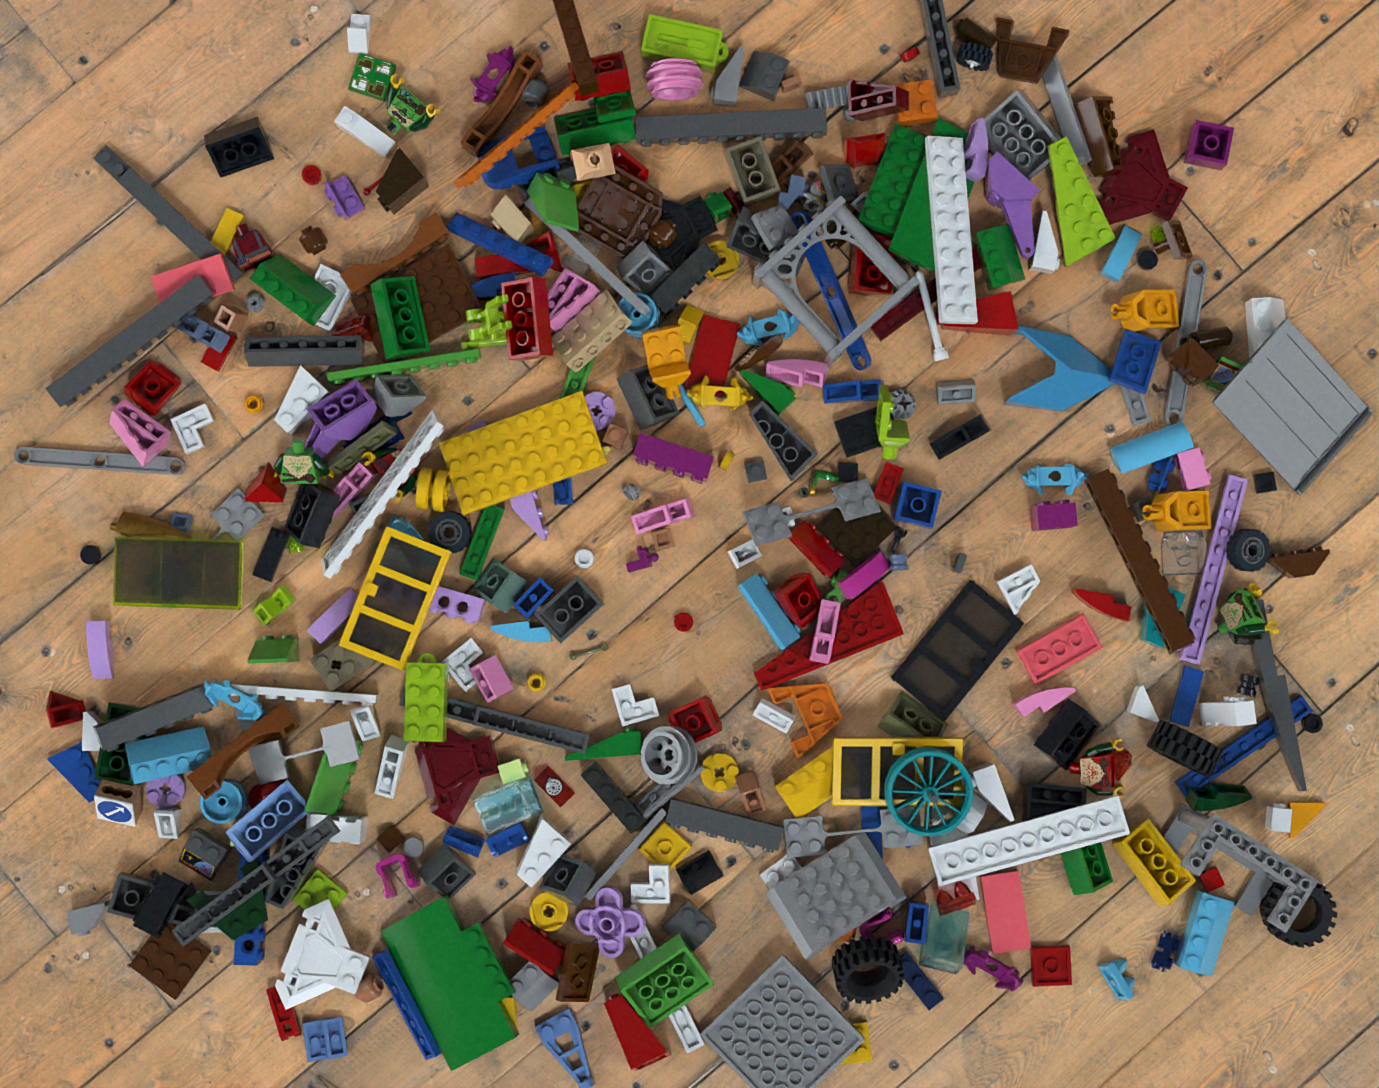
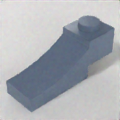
[777,175,809,212]
[176,315,230,353]

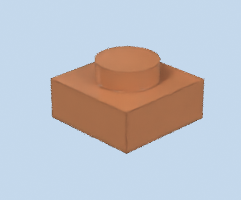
[780,75,802,94]
[651,528,675,552]

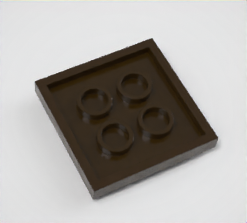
[816,508,897,567]

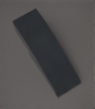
[929,414,991,460]

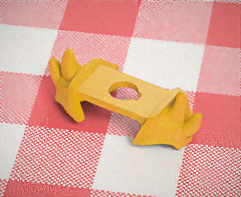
[686,376,754,410]

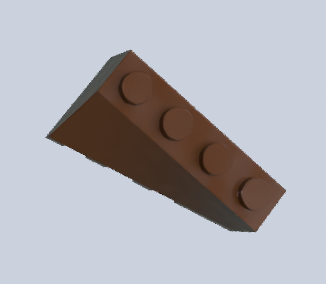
[1074,96,1123,177]

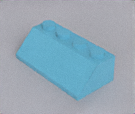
[737,573,801,650]
[125,726,212,784]
[1174,890,1235,976]

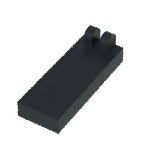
[253,527,291,582]

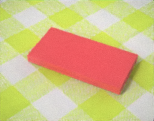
[151,253,235,303]
[1016,614,1102,685]
[980,870,1031,954]

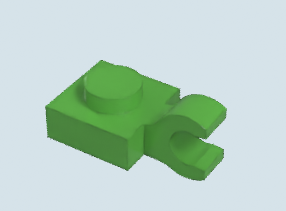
[825,570,847,603]

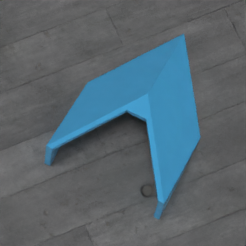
[1005,325,1115,412]

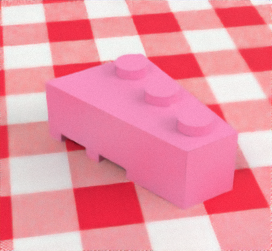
[547,268,602,332]
[109,399,171,467]

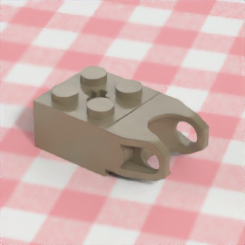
[310,626,387,692]

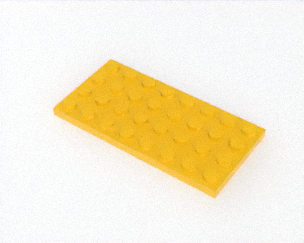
[439,391,608,516]

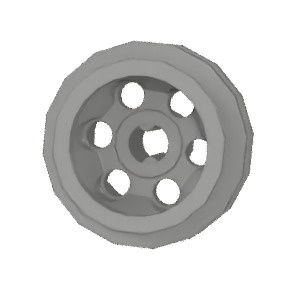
[641,726,697,784]

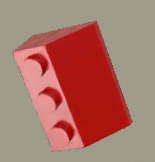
[567,51,631,101]
[848,234,894,295]
[787,520,844,579]
[503,918,566,975]

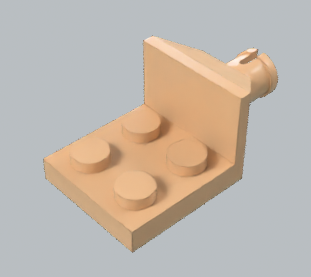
[570,143,616,181]

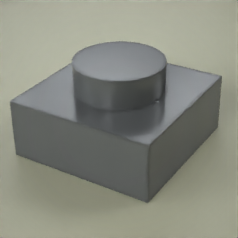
[745,460,767,483]

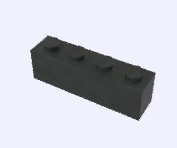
[650,242,721,314]
[581,761,646,834]

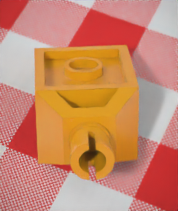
[1110,290,1180,332]
[641,324,691,399]
[1142,491,1212,532]

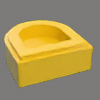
[719,450,734,471]

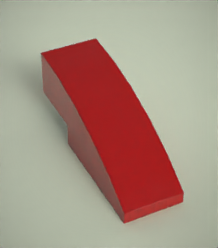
[475,255,533,279]
[1071,588,1132,622]

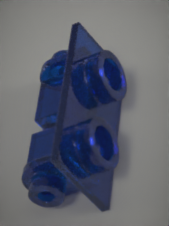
[1151,930,1180,972]

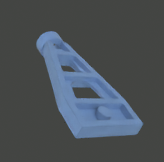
[535,1007,595,1088]

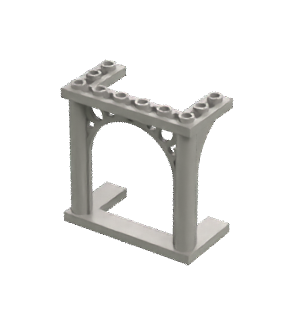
[752,196,920,368]
[1162,803,1318,933]

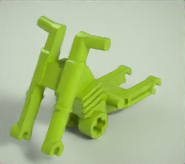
[461,294,512,351]

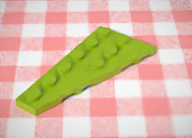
[1048,136,1116,267]

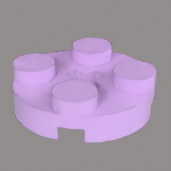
[585,392,615,430]
[146,774,186,808]

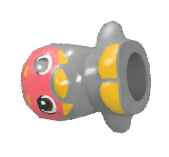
[803,181,827,212]

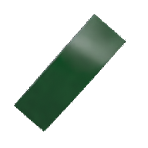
[1185,782,1252,811]

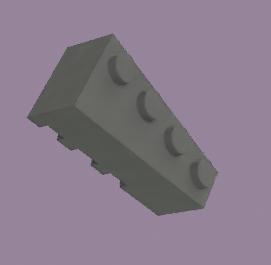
[727,206,806,277]
[749,401,818,481]
[265,825,329,909]

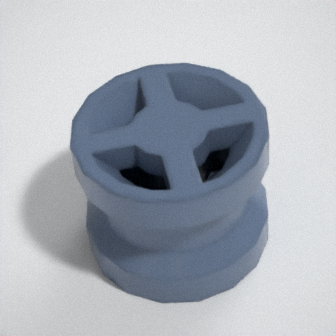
[889,554,909,571]

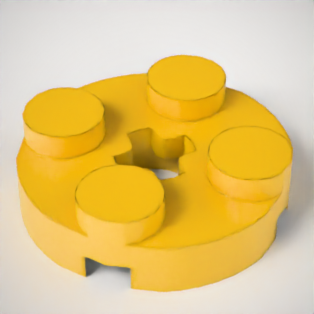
[706,241,739,280]
[700,753,739,792]
[530,892,569,931]

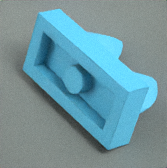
[1098,958,1135,1000]

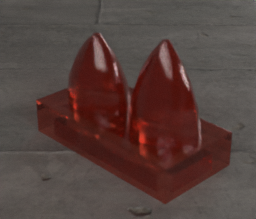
[331,313,372,342]
[936,881,976,917]

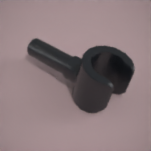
[889,526,907,553]

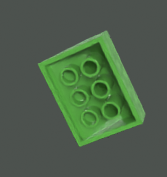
[304,738,364,815]
[615,933,714,1028]

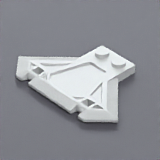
[275,899,370,1010]

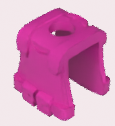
[376,853,421,899]
[859,907,904,944]

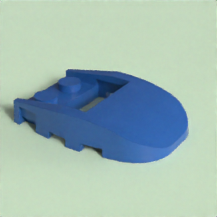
[479,127,560,190]

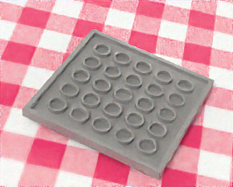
[700,953,865,1088]

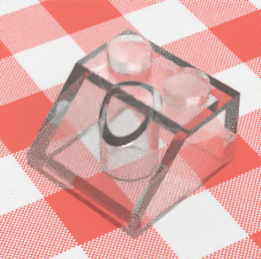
[1161,530,1207,575]

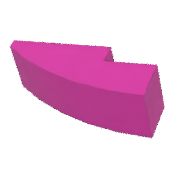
[837,551,890,600]

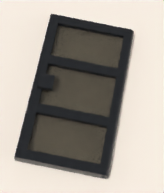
[891,580,1024,721]

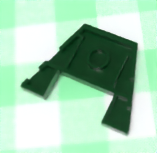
[187,859,268,940]

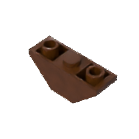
[1267,546,1330,578]

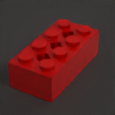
[501,277,553,361]

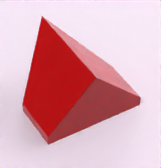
[526,232,563,273]
[244,462,287,503]
[46,691,86,728]

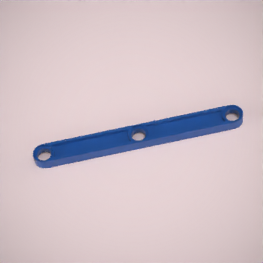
[792,211,872,371]

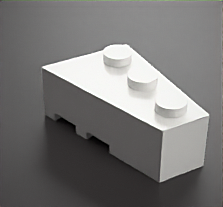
[274,365,331,436]
[1199,695,1257,726]
[305,813,368,844]
[517,814,571,888]

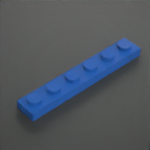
[446,213,553,276]
[372,949,441,1060]

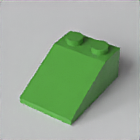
[527,172,579,232]
[247,635,299,664]

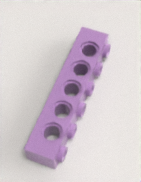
[373,572,486,624]

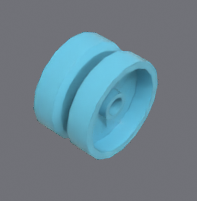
[618,293,661,338]
[200,779,249,824]

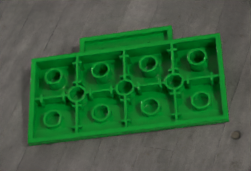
[380,895,519,1071]

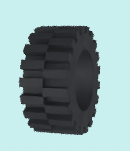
[1147,720,1223,778]
[1260,882,1337,948]
[832,935,905,1004]

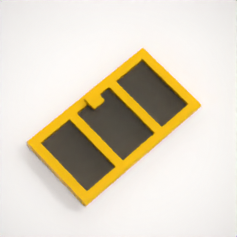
[339,526,452,671]
[831,737,963,806]

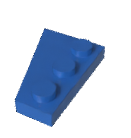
[47,742,101,802]

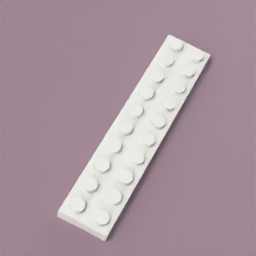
[925,136,978,324]
[321,409,444,579]
[928,795,1130,886]

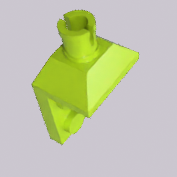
[875,385,910,460]

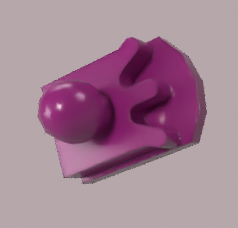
[626,545,659,573]

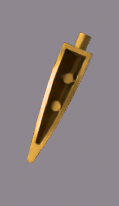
[110,511,192,540]

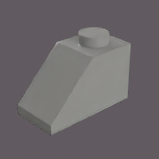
[66,900,110,936]

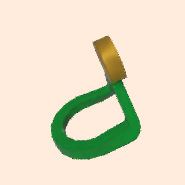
[809,470,840,497]

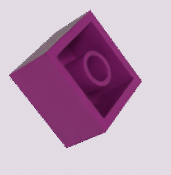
[1184,120,1234,170]
[1030,499,1078,531]

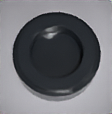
[1138,250,1158,270]
[80,545,101,565]
[1301,714,1323,733]

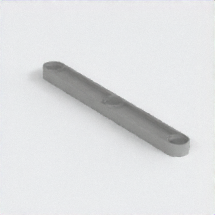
[524,197,651,317]
[1164,260,1207,426]
[14,447,186,475]

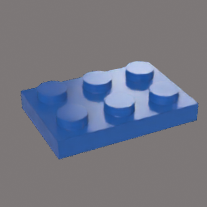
[1108,329,1161,394]

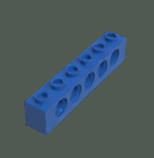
[233,849,270,966]

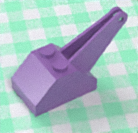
[984,152,1040,259]
[305,379,377,459]

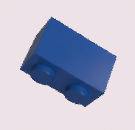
[513,577,555,619]
[904,900,929,945]

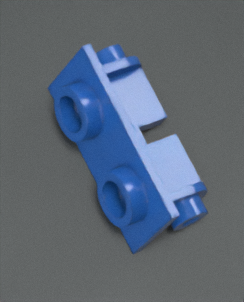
[1147,455,1176,494]
[442,825,485,858]

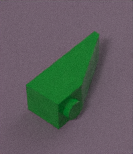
[740,369,796,416]

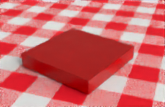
[1030,945,1072,987]

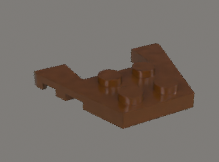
[996,17,1070,84]

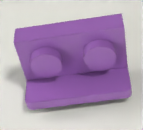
[324,175,365,220]

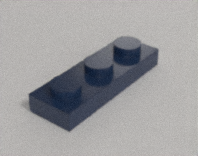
[900,952,944,1011]

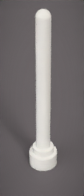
[916,270,949,362]

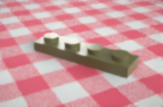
[327,421,397,475]

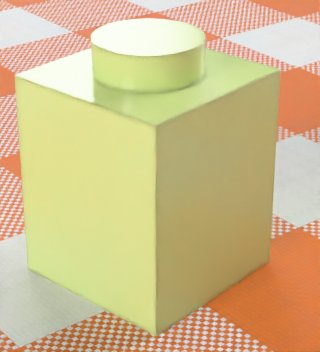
[498,758,529,785]

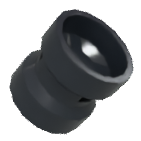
[1236,674,1260,697]

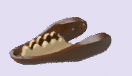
[734,334,783,371]

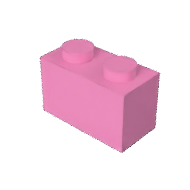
[1173,447,1211,491]
[469,655,514,703]

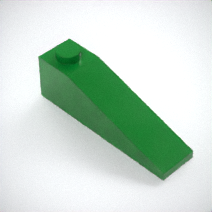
[565,727,642,761]

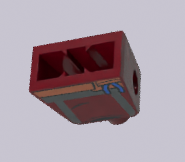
[232,223,275,273]

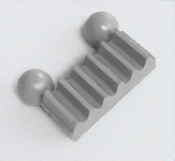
[805,85,856,122]

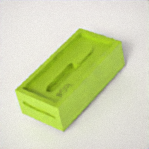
[641,14,728,74]
[404,653,449,742]

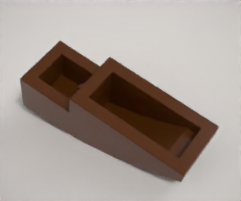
[771,140,814,184]

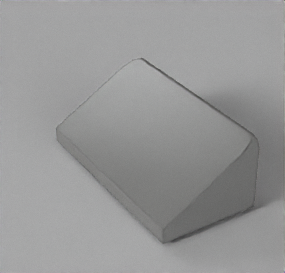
[936,379,976,405]

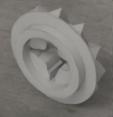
[892,389,917,419]

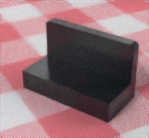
[676,850,724,895]

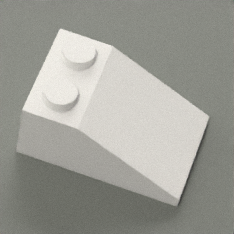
[967,762,1014,822]

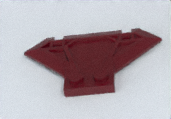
[1097,129,1188,225]
[412,727,500,825]

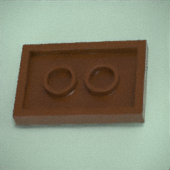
[556,942,599,1002]

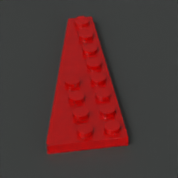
[754,582,904,691]

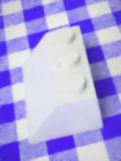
[1245,297,1285,358]

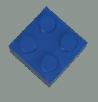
[893,481,942,529]

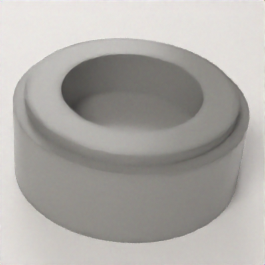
[403,837,424,857]

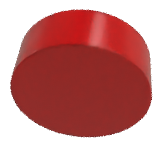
[900,47,920,63]
[302,165,322,185]
[674,613,693,632]

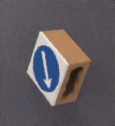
[94,779,143,827]

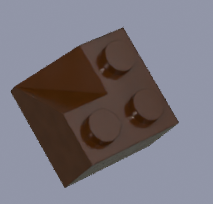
[1166,338,1219,387]

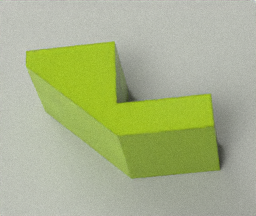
[253,584,296,626]

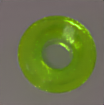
[1149,225,1165,242]
[286,539,305,553]

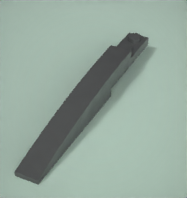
[93,145,244,284]
[1250,599,1307,791]
[399,686,590,754]
[172,815,340,946]

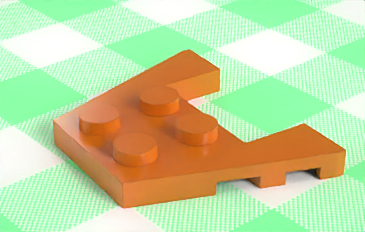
[767,683,843,759]

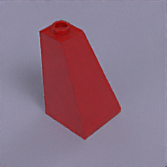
[936,291,1019,336]
[604,994,672,1071]

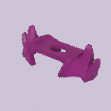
[470,46,516,104]
[963,945,1023,992]

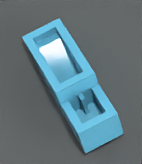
[1099,225,1142,283]
[490,621,552,642]

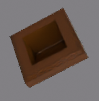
[377,825,406,853]

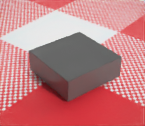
[952,553,967,574]

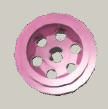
[646,58,703,101]

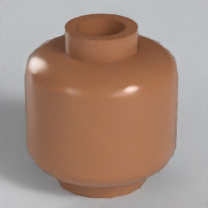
[354,974,384,1003]

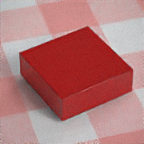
[1199,867,1225,893]

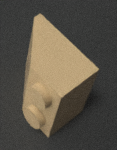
[491,195,534,243]

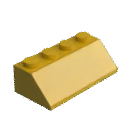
[775,746,861,818]
[1111,818,1196,906]

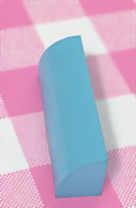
[1110,421,1194,474]

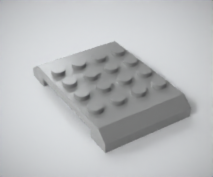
[766,832,907,961]

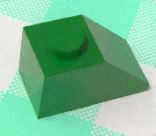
[704,192,732,224]

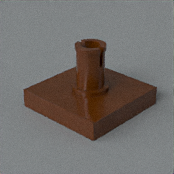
[1153,221,1193,260]

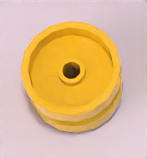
[416,467,451,512]

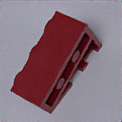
[848,79,909,121]

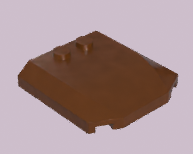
[577,164,663,259]

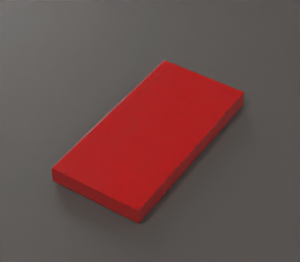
[685,315,740,398]

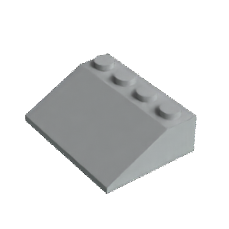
[984,89,1061,180]

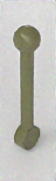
[569,643,608,660]

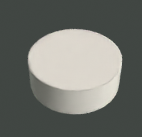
[575,549,594,568]

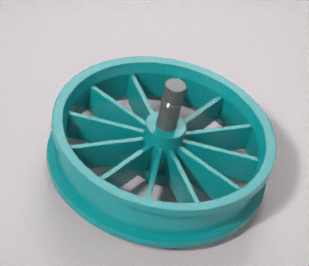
[884,747,973,836]

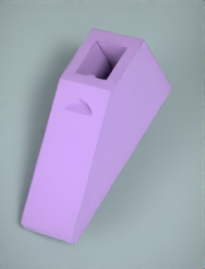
[510,490,549,541]

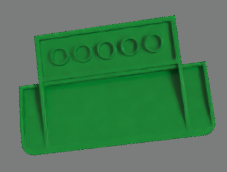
[858,117,974,272]

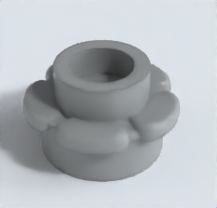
[246,293,265,312]
[622,483,640,501]

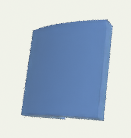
[302,1016,348,1062]

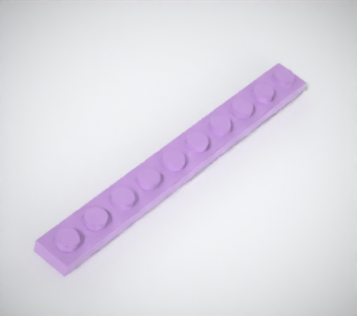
[1179,475,1248,665]

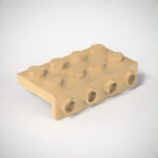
[552,289,632,372]

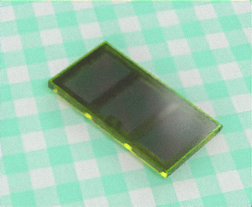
[113,537,243,610]

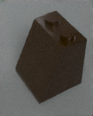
[376,148,429,214]

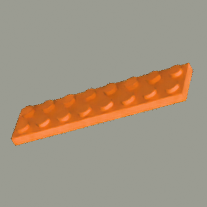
[453,82,579,188]

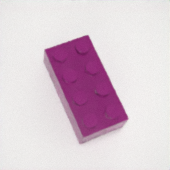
[633,433,714,484]

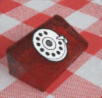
[534,766,575,808]

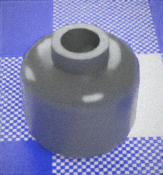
[522,78,549,108]

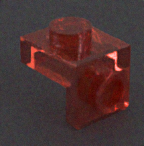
[1113,746,1132,781]

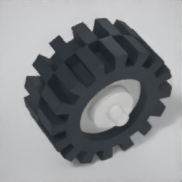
[956,42,993,71]

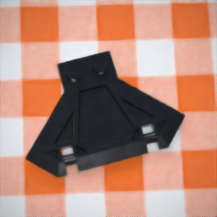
[646,196,718,272]

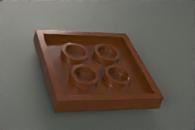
[129,922,212,1000]

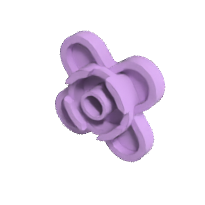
[575,886,646,958]

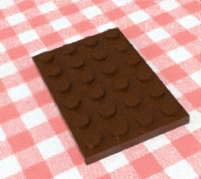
[350,244,484,364]

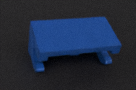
[553,477,574,506]
[485,821,530,857]

